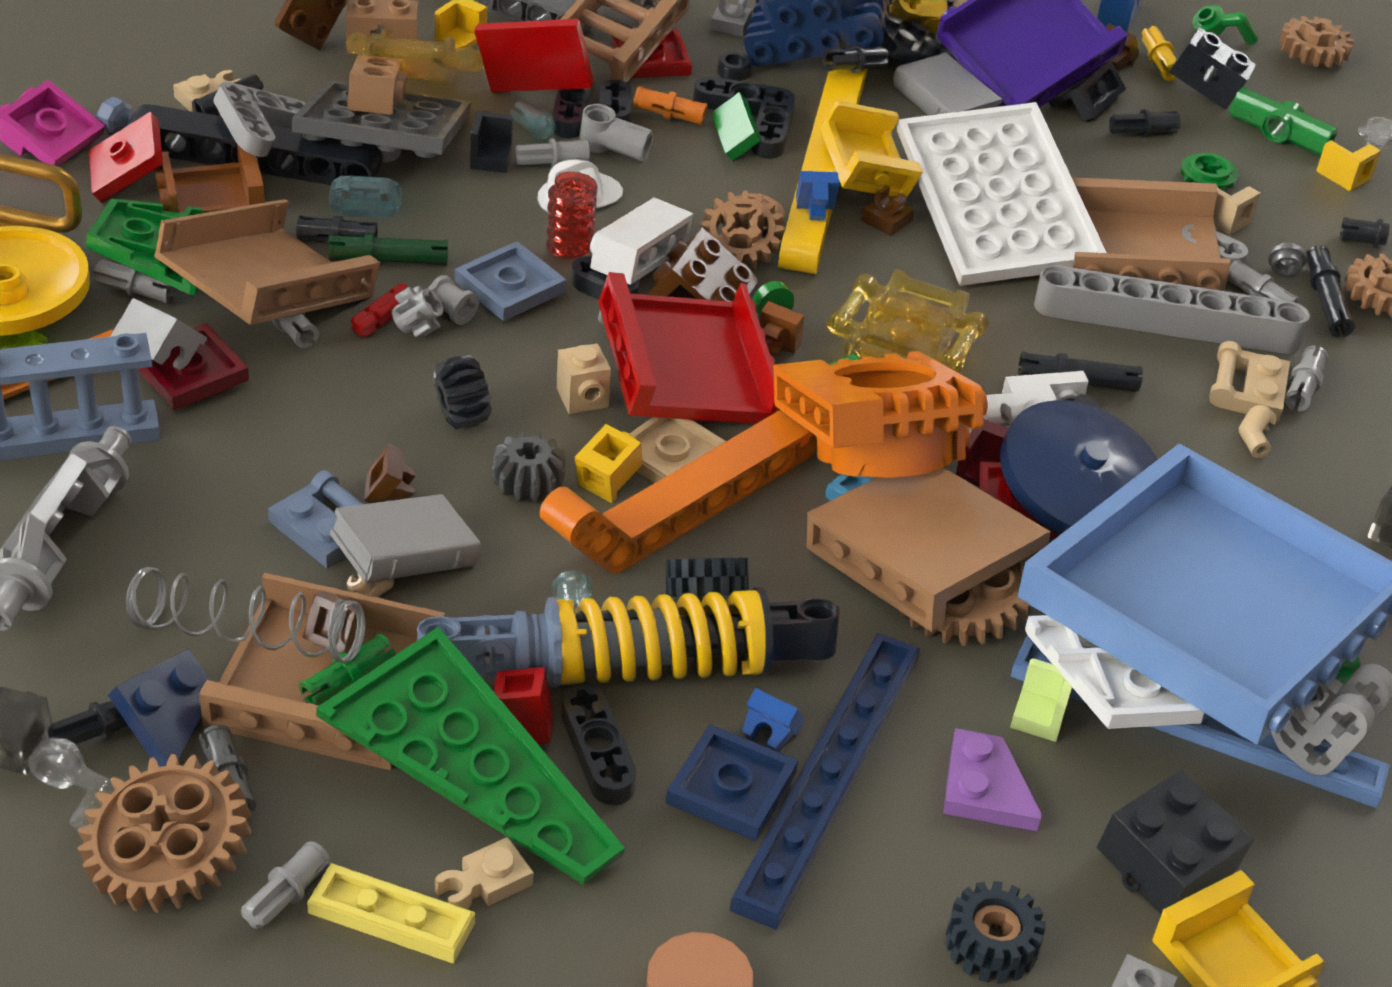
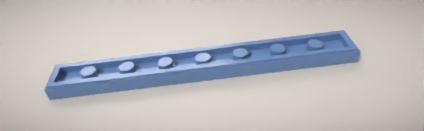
[1010,636,1390,809]

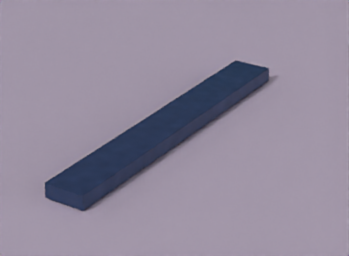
[729,633,920,930]

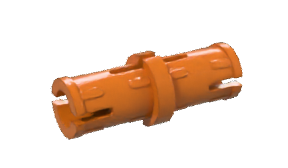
[633,86,708,126]

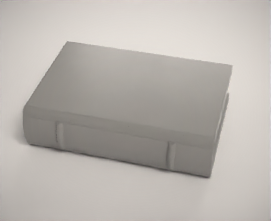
[893,53,1002,116]
[329,494,480,583]

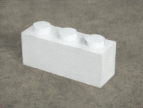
[590,198,694,285]

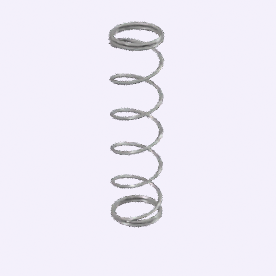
[126,567,365,663]

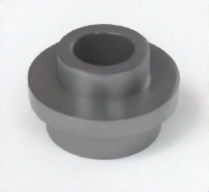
[1268,243,1307,277]

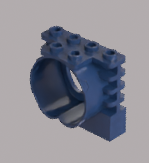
[744,0,894,67]

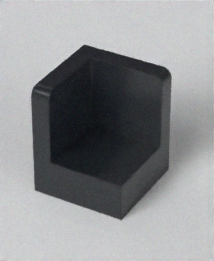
[470,111,513,173]

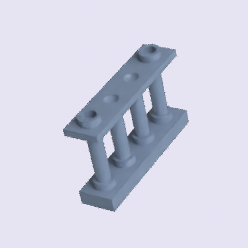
[0,332,161,461]

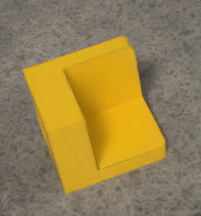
[434,0,487,53]
[1316,141,1381,191]

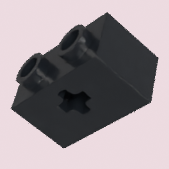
[1169,27,1256,110]

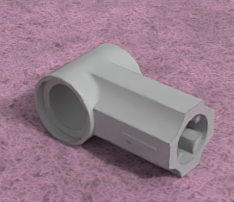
[579,104,654,161]

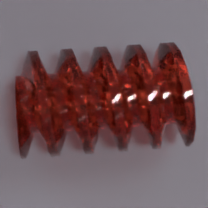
[546,171,598,258]

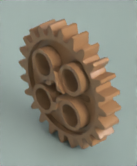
[899,556,1032,646]
[77,754,252,913]

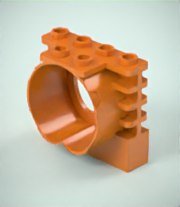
[773,351,988,478]

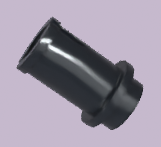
[1340,217,1390,248]

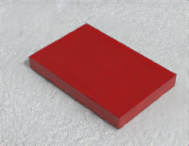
[474,19,594,92]

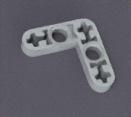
[213,82,306,157]

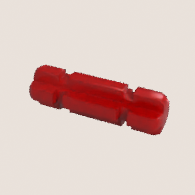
[351,283,412,338]

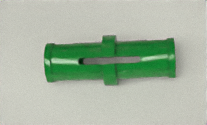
[298,633,396,705]

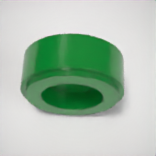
[753,281,795,317]

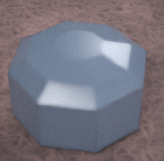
[96,96,133,135]

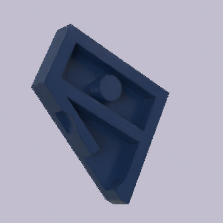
[108,649,211,767]

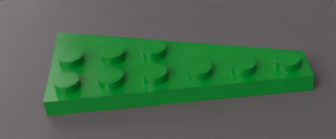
[316,626,625,885]

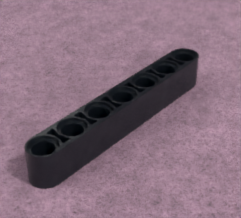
[124,104,383,190]

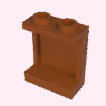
[154,144,265,213]

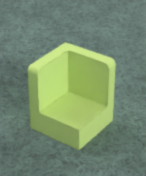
[1010,659,1072,742]

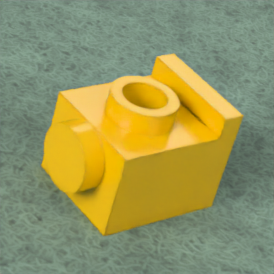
[575,424,643,503]

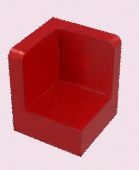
[493,667,554,744]

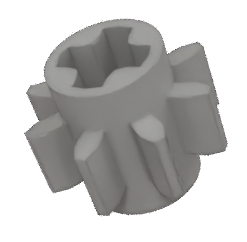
[392,285,443,338]

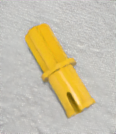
[1142,26,1177,81]

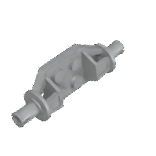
[0,426,132,631]

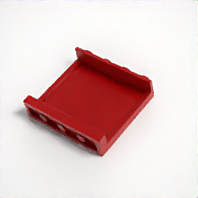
[598,272,778,424]

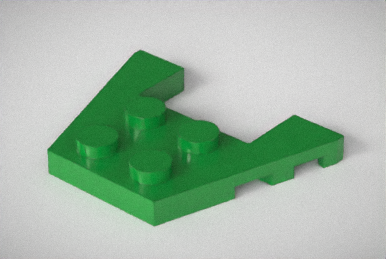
[86,199,202,296]

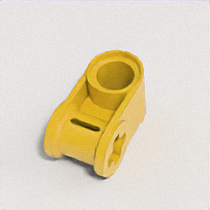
[889,0,948,33]

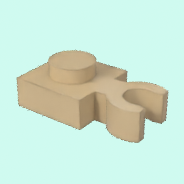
[173,70,240,112]
[435,837,534,909]

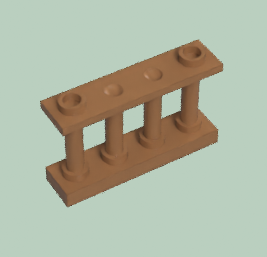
[560,0,690,83]

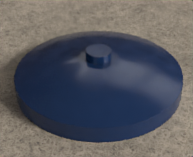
[1000,400,1158,535]

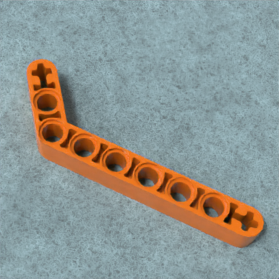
[540,410,817,574]

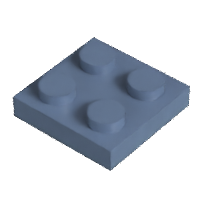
[455,241,567,321]

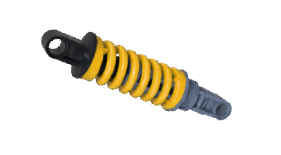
[417,587,840,688]

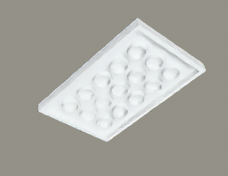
[897,102,1106,286]

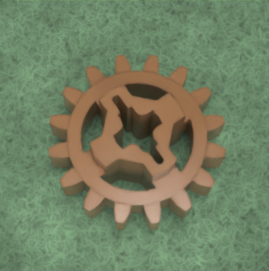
[1279,16,1354,68]
[701,190,784,270]
[1344,254,1392,318]

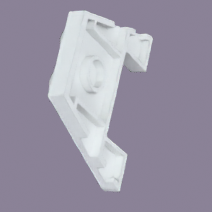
[1025,615,1204,729]

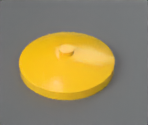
[0,226,90,336]

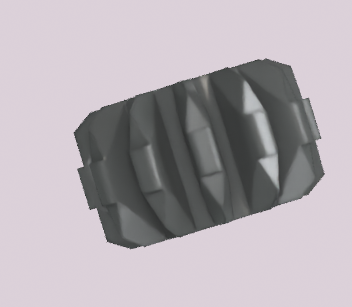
[492,431,566,503]

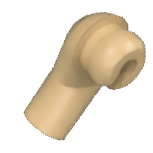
[1238,405,1277,458]

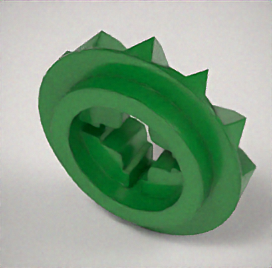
[1180,152,1239,192]

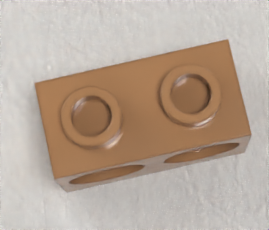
[347,54,408,115]

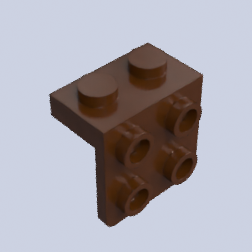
[275,0,348,51]
[647,228,758,302]

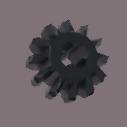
[433,355,492,429]

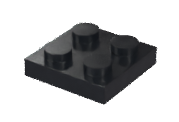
[881,13,943,63]

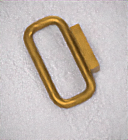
[0,154,82,233]

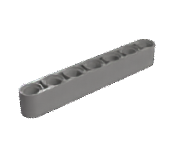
[1034,265,1310,354]

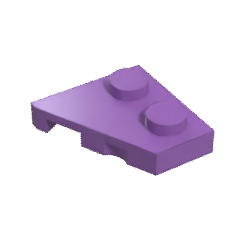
[943,728,1041,831]

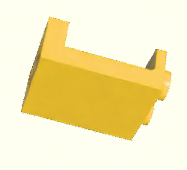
[820,101,923,198]
[1152,870,1325,987]

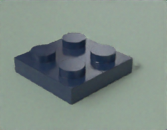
[666,724,798,841]

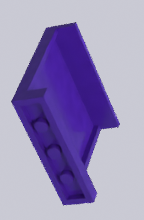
[937,0,1128,108]

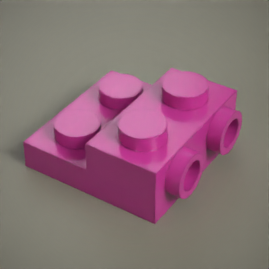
[0,80,106,166]

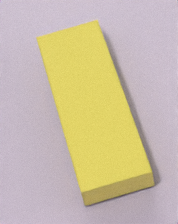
[307,863,475,964]

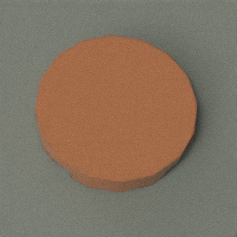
[646,932,753,987]

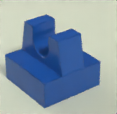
[796,171,839,221]
[742,688,805,752]

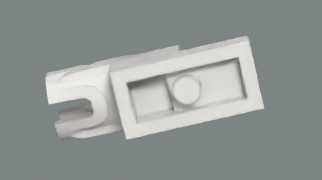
[968,371,1089,433]

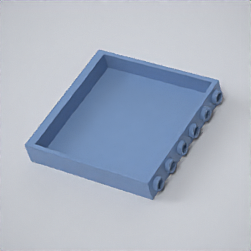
[1017,443,1392,745]

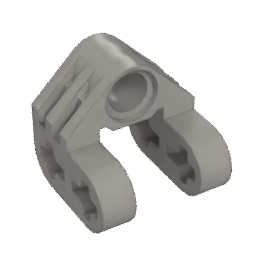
[1271,664,1392,776]

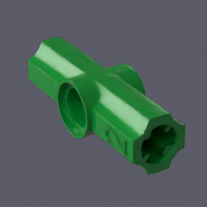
[1229,87,1338,156]

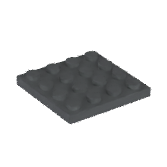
[292,80,471,158]

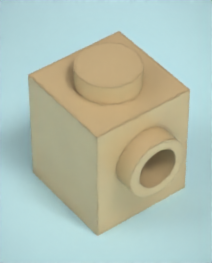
[556,343,611,414]

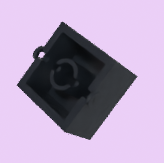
[1096,769,1254,915]

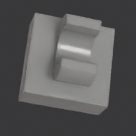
[710,0,752,37]

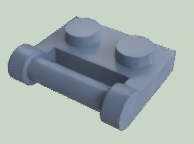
[268,470,363,568]

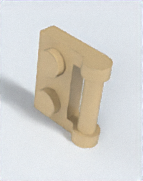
[1209,341,1290,422]

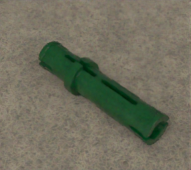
[328,233,448,265]

